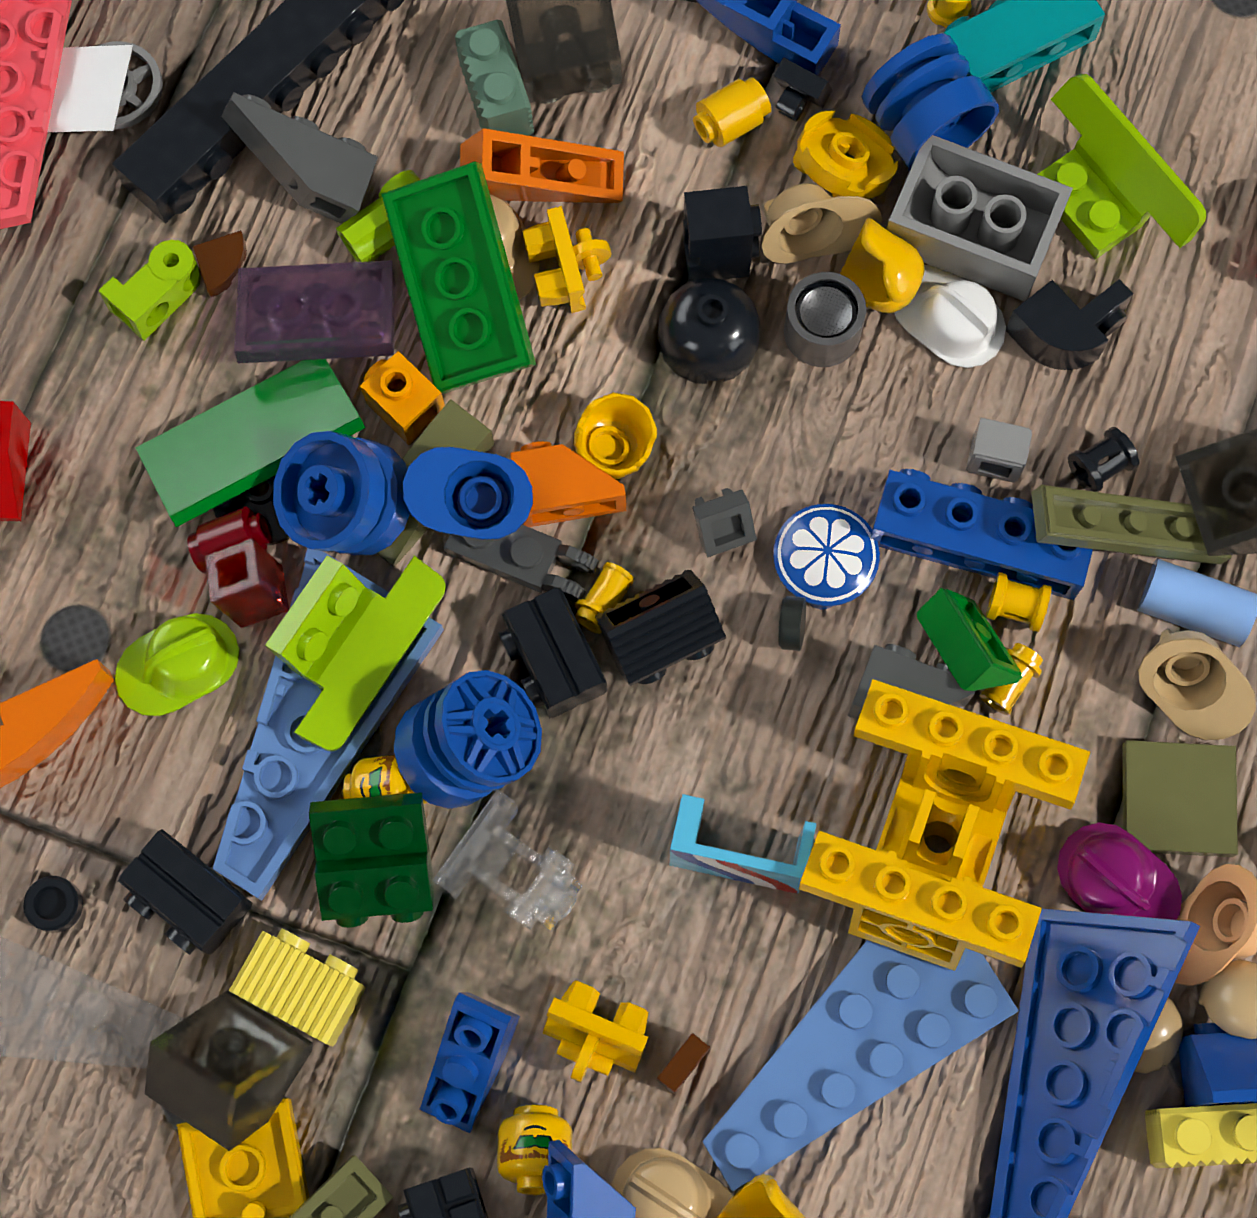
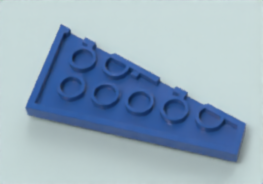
[990,908,1200,1218]

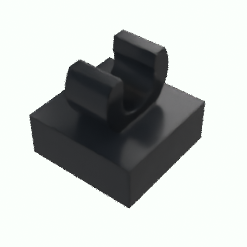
[774,57,833,122]

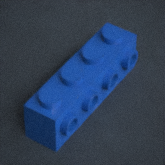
[870,469,1093,601]

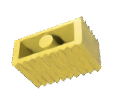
[229,928,366,1047]
[1145,1103,1257,1168]

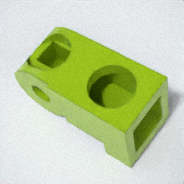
[98,239,201,341]

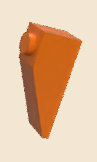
[460,128,624,203]

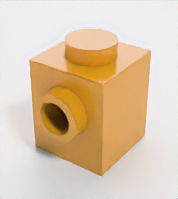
[360,351,445,445]

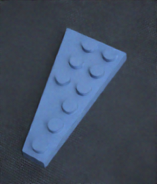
[702,940,1019,1192]

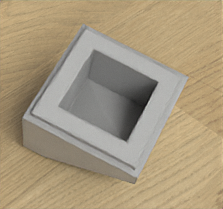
[966,418,1032,483]

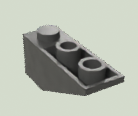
[221,92,378,224]

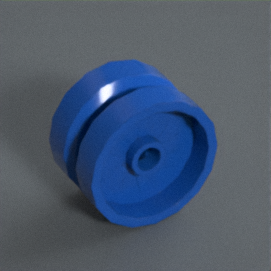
[273,431,410,555]

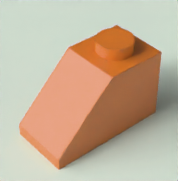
[510,441,626,527]

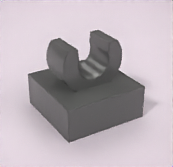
[692,488,757,558]

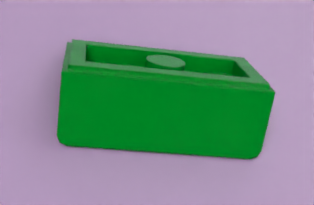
[916,588,1023,691]

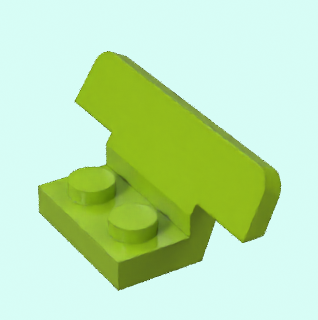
[1037,74,1206,260]
[265,555,446,751]

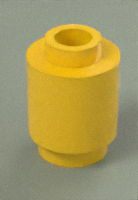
[693,77,771,147]

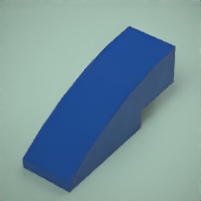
[696,0,841,76]

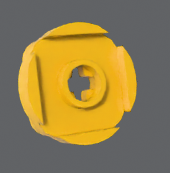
[793,111,898,199]

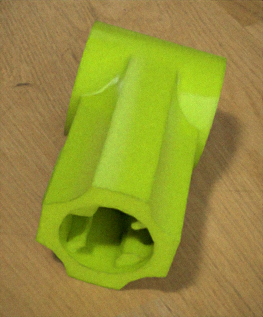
[336,170,420,267]

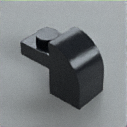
[1006,279,1134,370]

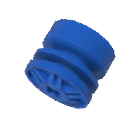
[861,33,999,170]
[394,670,542,809]

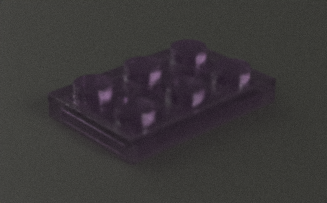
[234,260,395,364]

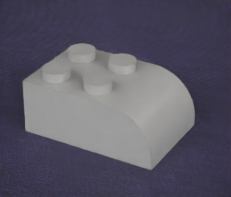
[887,135,1073,302]

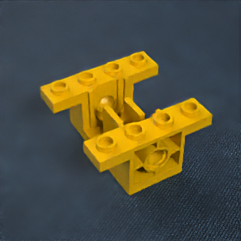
[799,679,1090,971]

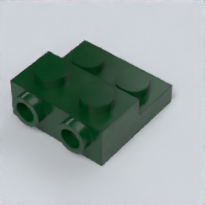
[309,792,434,928]

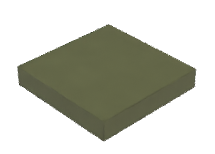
[1122,740,1238,857]

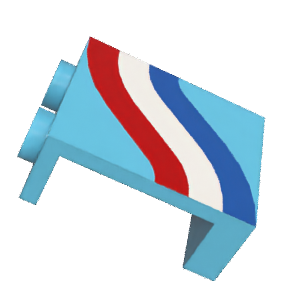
[669,794,817,894]

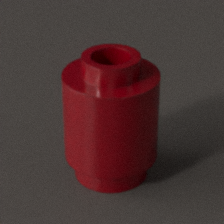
[187,507,272,574]

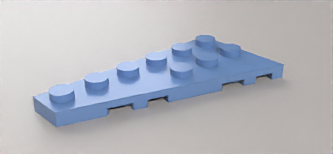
[213,548,444,901]

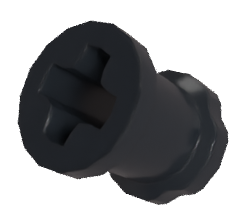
[1067,427,1140,492]

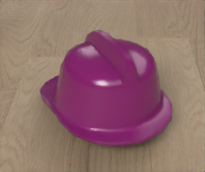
[1057,823,1182,920]

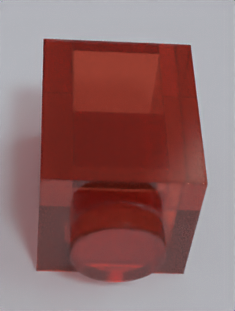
[205,538,289,628]

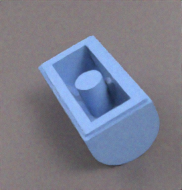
[1137,558,1257,647]

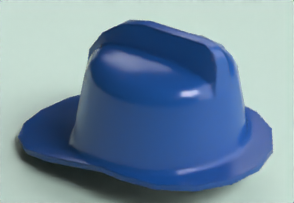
[403,447,533,540]

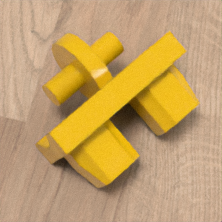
[522,206,612,313]
[543,980,648,1083]

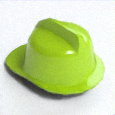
[115,613,240,716]

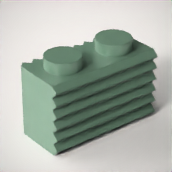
[455,20,534,136]

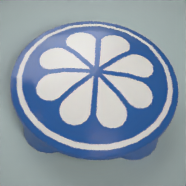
[773,504,880,610]

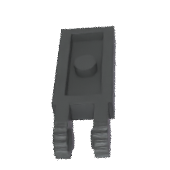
[444,524,599,602]

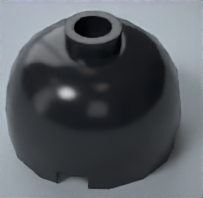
[658,278,760,384]

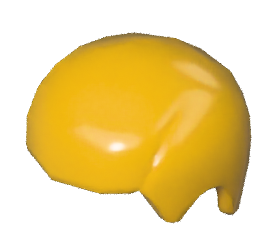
[573,392,657,479]

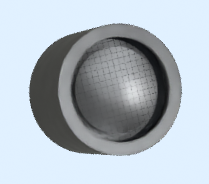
[784,272,866,367]

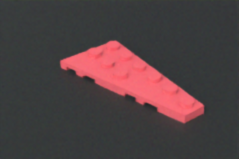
[0,0,72,229]

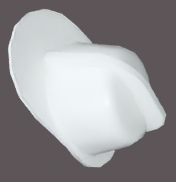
[894,264,1006,368]

